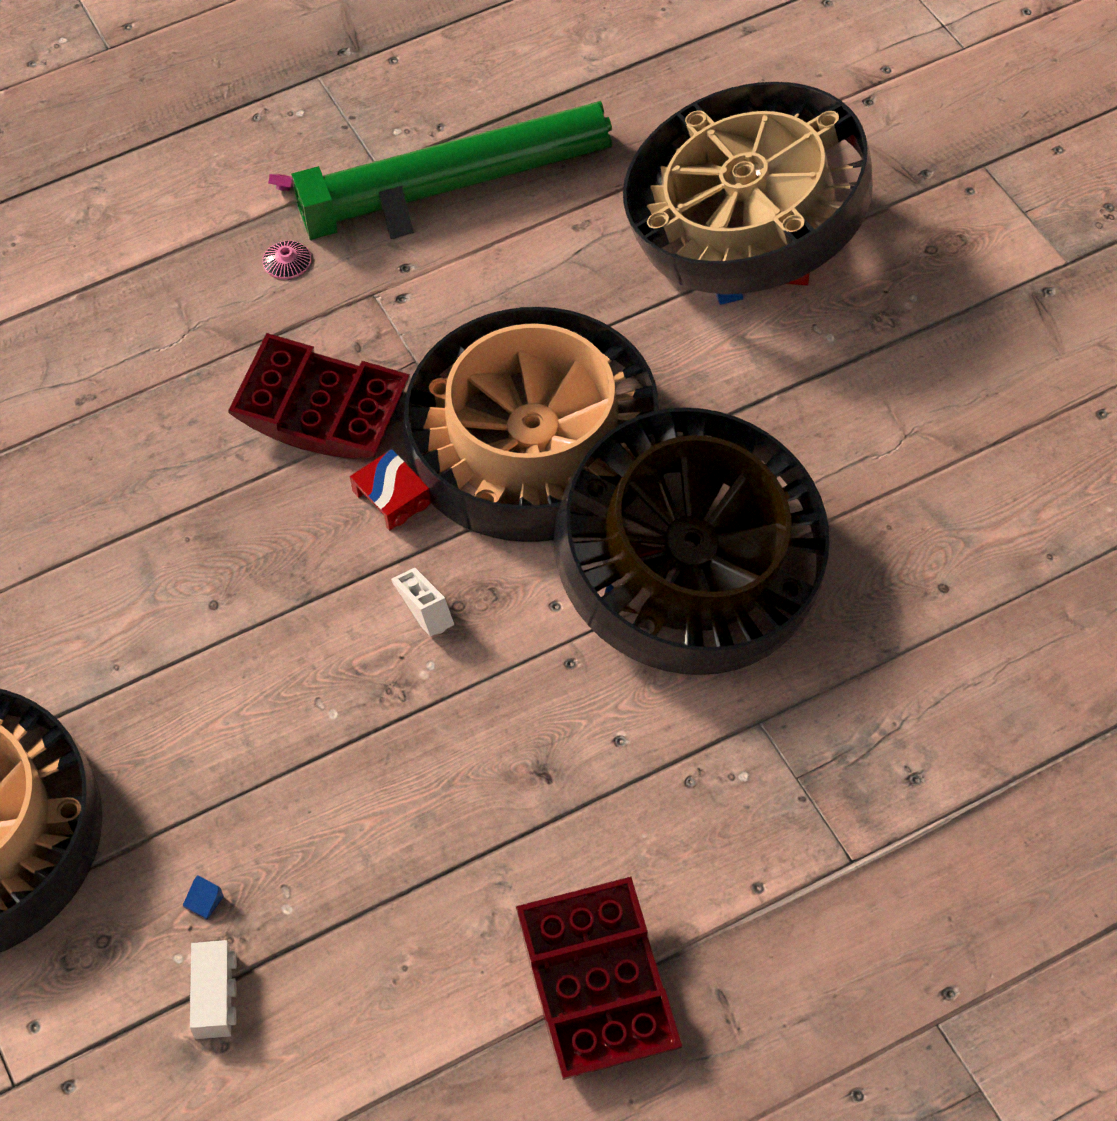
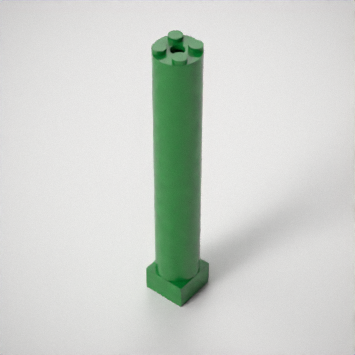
[291,101,612,240]

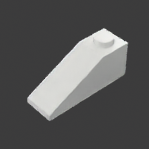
[391,568,454,637]

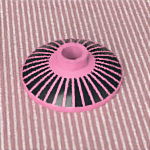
[263,241,311,279]

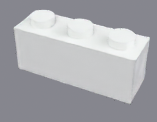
[190,940,237,1039]

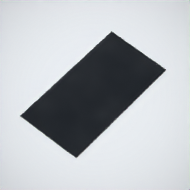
[379,186,414,239]

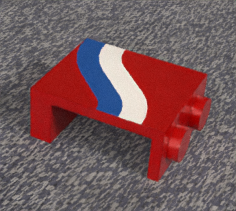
[350,449,431,531]

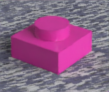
[268,174,294,191]

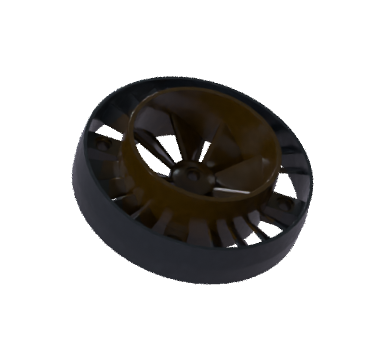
[554,408,830,675]

